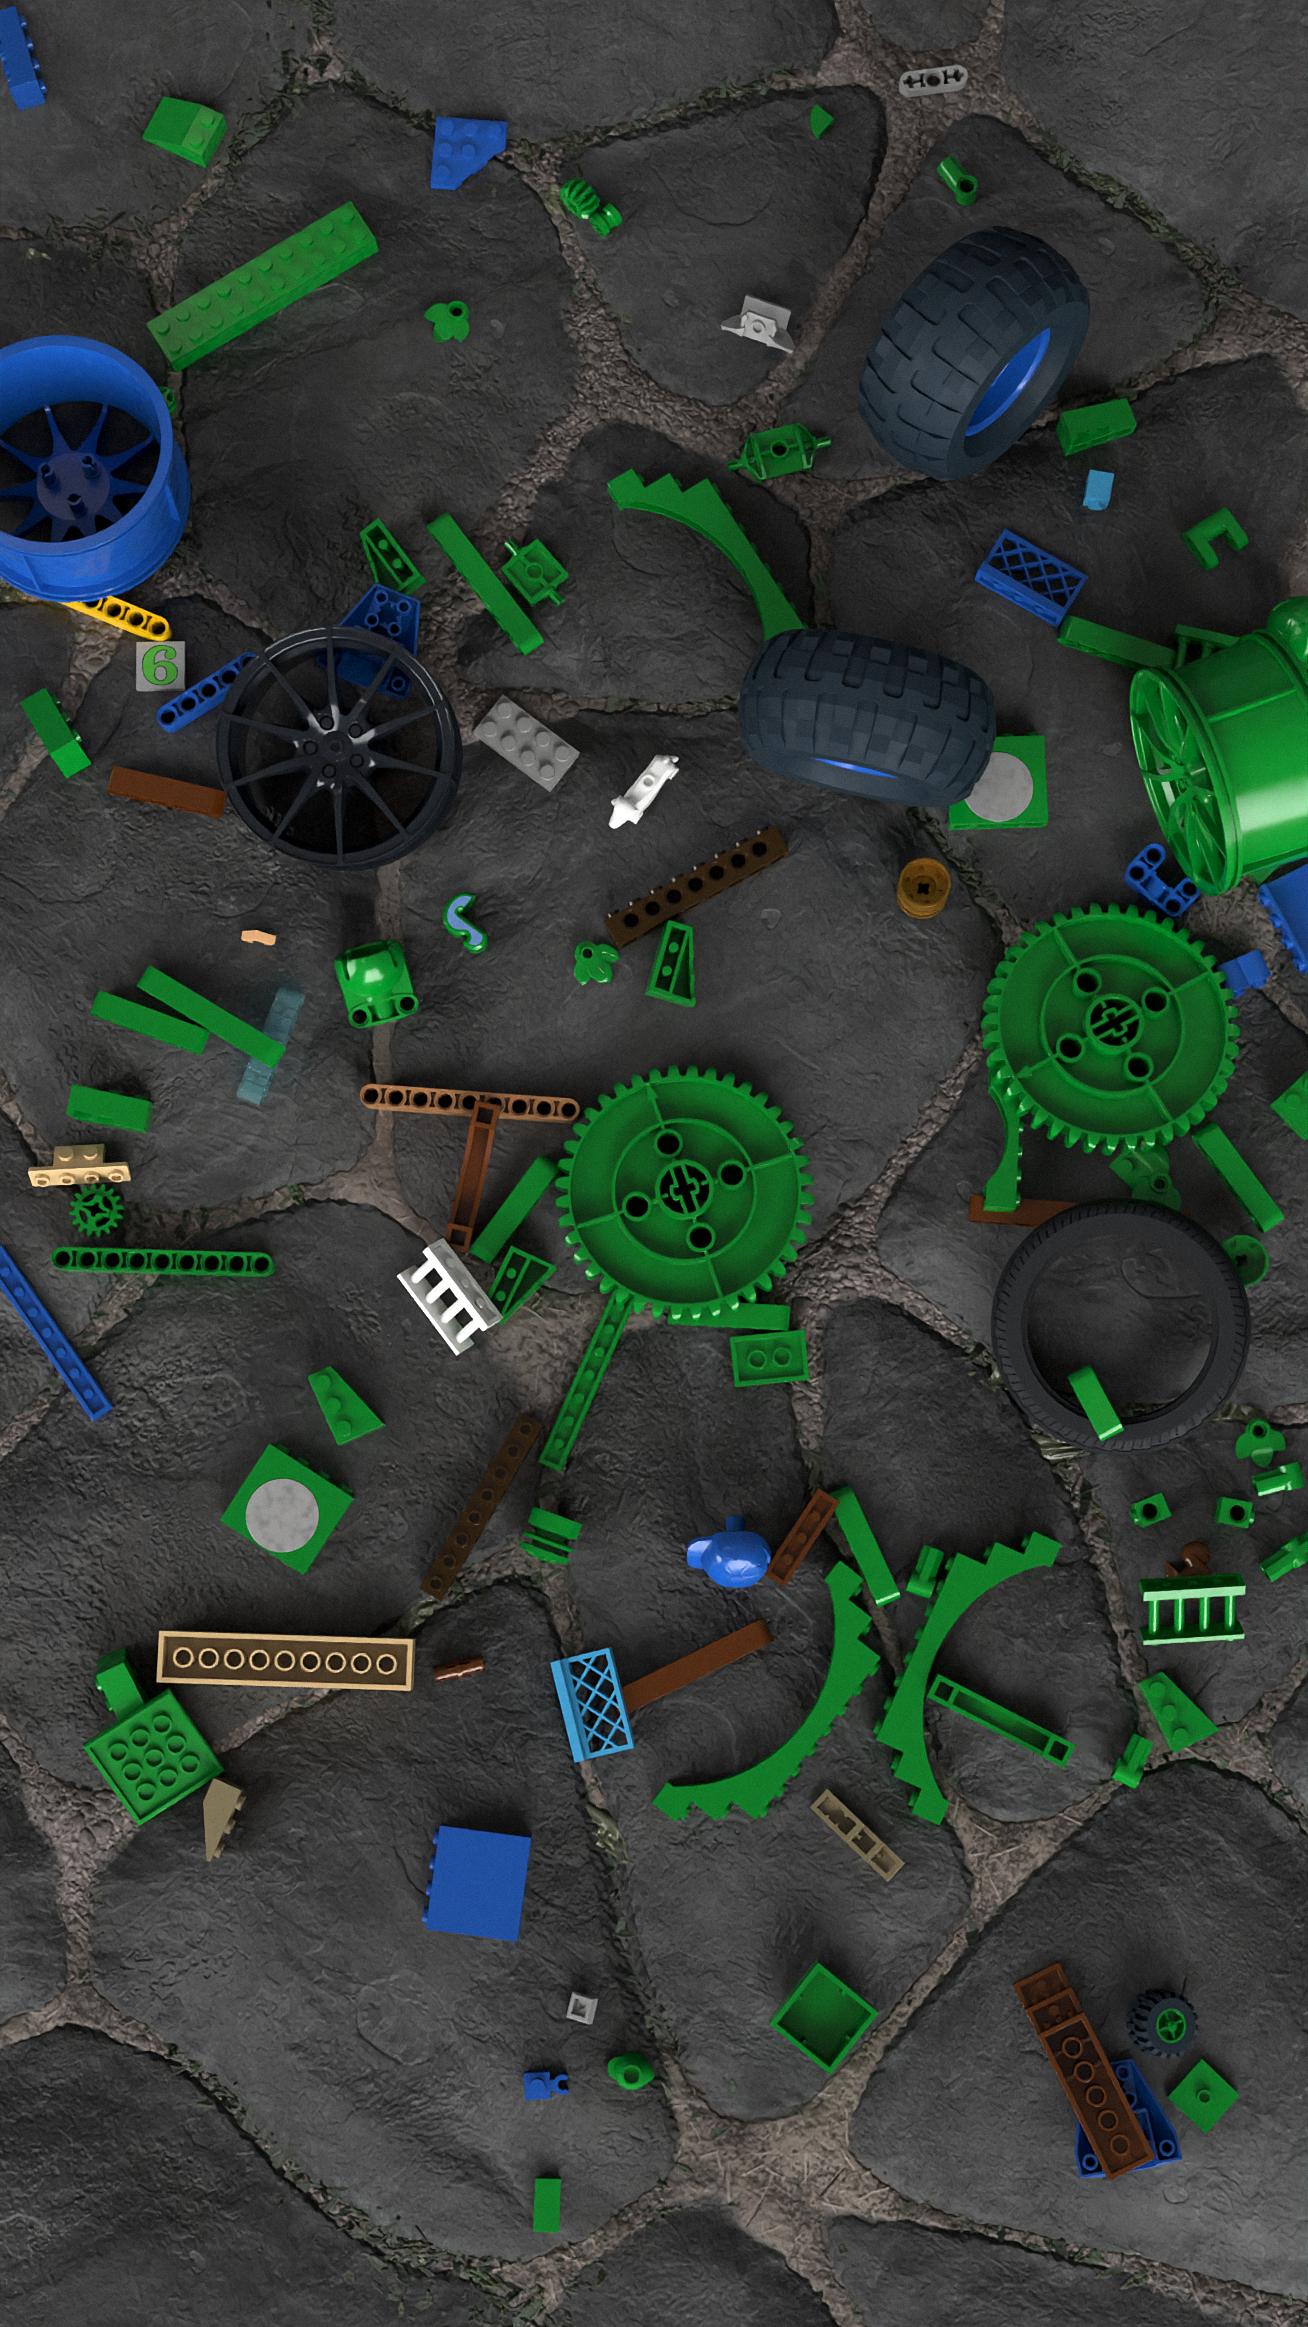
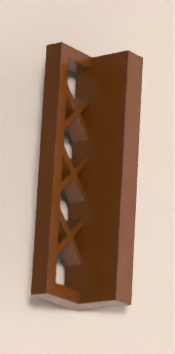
[765,1488,840,1587]

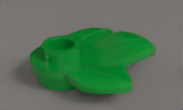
[424,300,470,342]
[574,941,620,985]
[1131,1172,1181,1211]
[1235,1418,1286,1468]

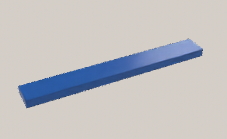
[0,1245,114,1422]

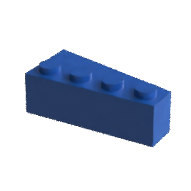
[0,6,48,111]

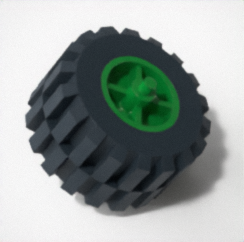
[1126,1989,1199,2059]

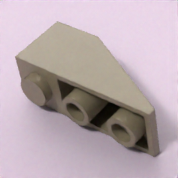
[203,1776,246,1862]

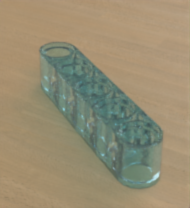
[237,986,305,1106]

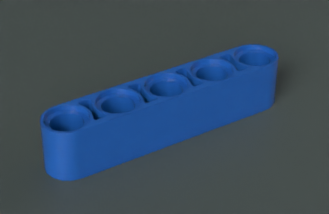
[157,652,256,733]

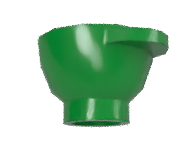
[607,2052,654,2090]

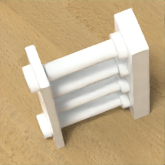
[397,1238,503,1356]

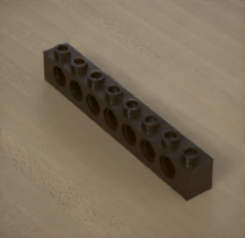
[604,826,789,950]
[419,1412,544,1601]

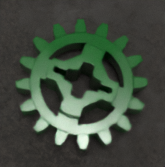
[69,1183,125,1238]

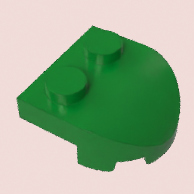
[1109,1141,1170,1190]

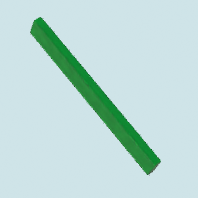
[538,1287,634,1472]

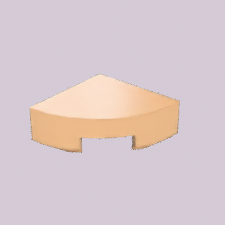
[241,930,276,945]

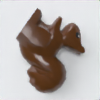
[1164,1541,1211,1603]

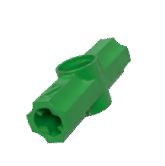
[1258,1530,1308,1582]

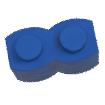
[1212,949,1271,999]

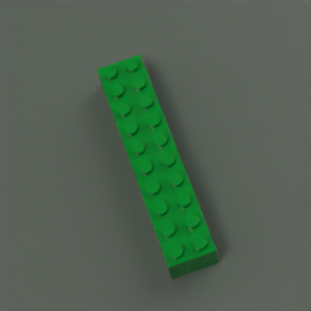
[146,200,378,374]

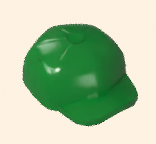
[1266,596,1308,670]

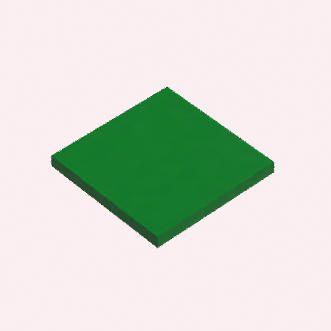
[83,1688,225,1826]

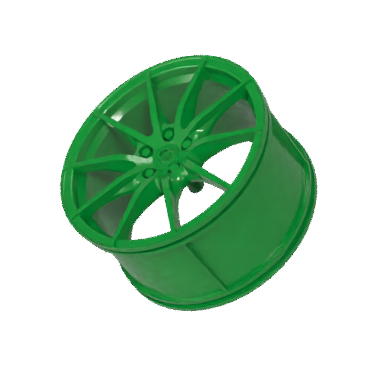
[1129,628,1308,896]

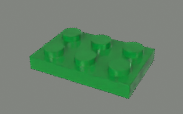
[730,1330,810,1387]

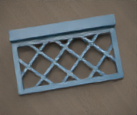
[550,1647,636,1762]

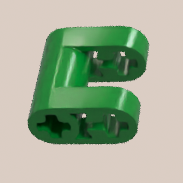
[1182,507,1249,571]

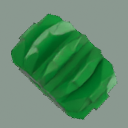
[560,177,600,220]

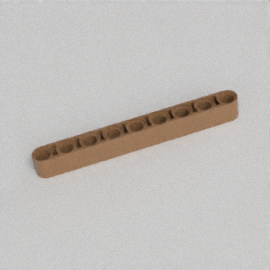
[360,1084,580,1124]

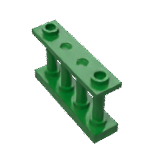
[1171,624,1239,669]
[1139,1573,1246,1646]

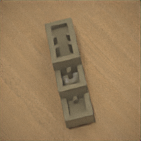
[810,1789,905,1882]

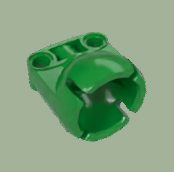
[334,939,419,1028]

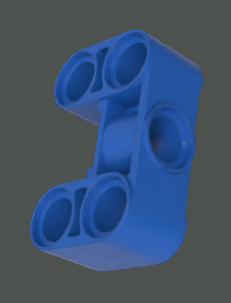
[1123,843,1201,920]

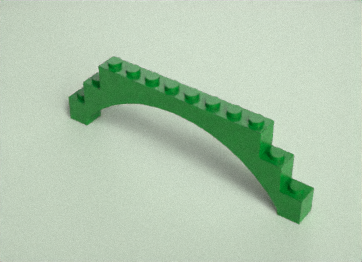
[607,468,810,643]
[873,1531,1061,1825]
[652,1560,881,1822]

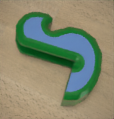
[443,892,488,954]

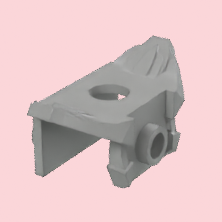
[720,294,795,353]

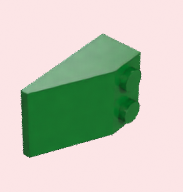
[142,96,227,168]

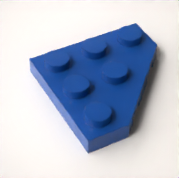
[430,117,508,190]

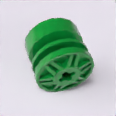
[1221,1235,1269,1287]
[519,1506,583,1565]

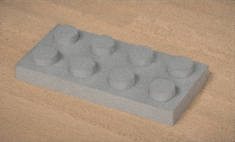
[473,695,580,792]

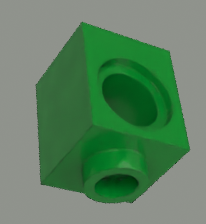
[1129,1492,1172,1528]
[1214,1497,1255,1528]

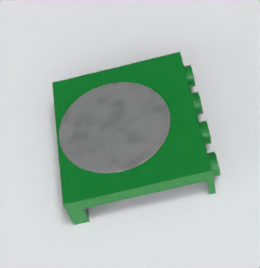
[948,732,1048,830]
[220,1442,356,1575]

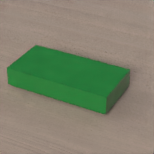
[533,2177,561,2233]

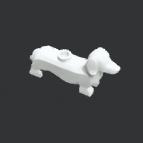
[609,755,679,829]

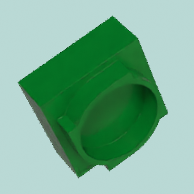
[769,1959,879,2075]

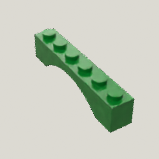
[983,1067,1024,1213]
[925,1673,1076,1768]

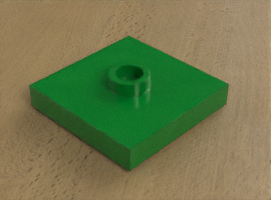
[1166,2057,1240,2134]

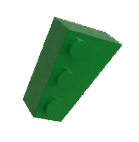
[644,920,696,1009]

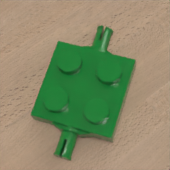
[500,538,569,607]

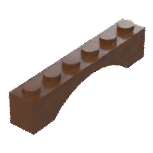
[445,1099,502,1252]

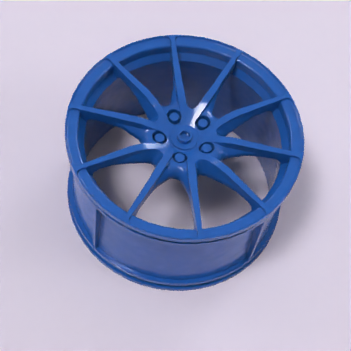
[0,335,191,603]

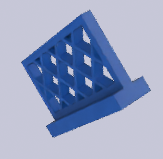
[974,529,1088,628]

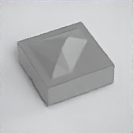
[566,1991,598,2024]

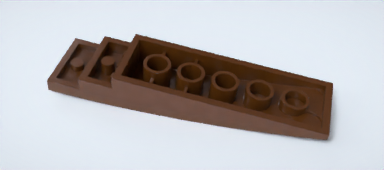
[1012,1962,1155,2181]

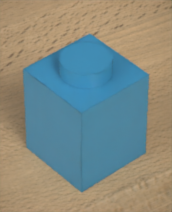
[1082,469,1114,511]

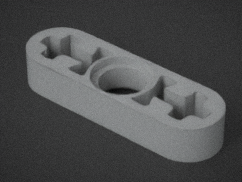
[899,65,968,97]

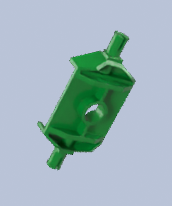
[727,422,832,484]

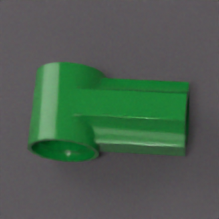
[937,156,978,206]
[1251,1461,1306,1496]
[905,1545,944,1599]
[1111,1733,1154,1789]

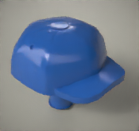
[687,1516,771,1588]

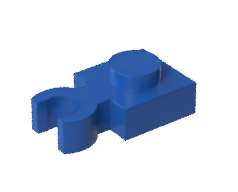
[524,2070,569,2100]

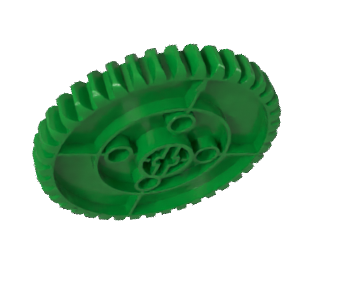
[981,902,1241,1156]
[555,1064,814,1322]

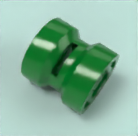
[589,203,623,237]

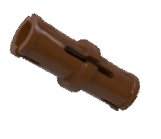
[433,1655,486,1683]

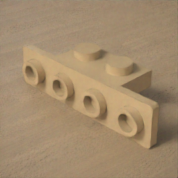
[28,1144,131,1187]

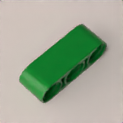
[1067,1364,1124,1441]

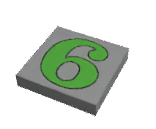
[136,641,186,691]

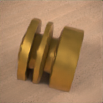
[896,858,951,919]

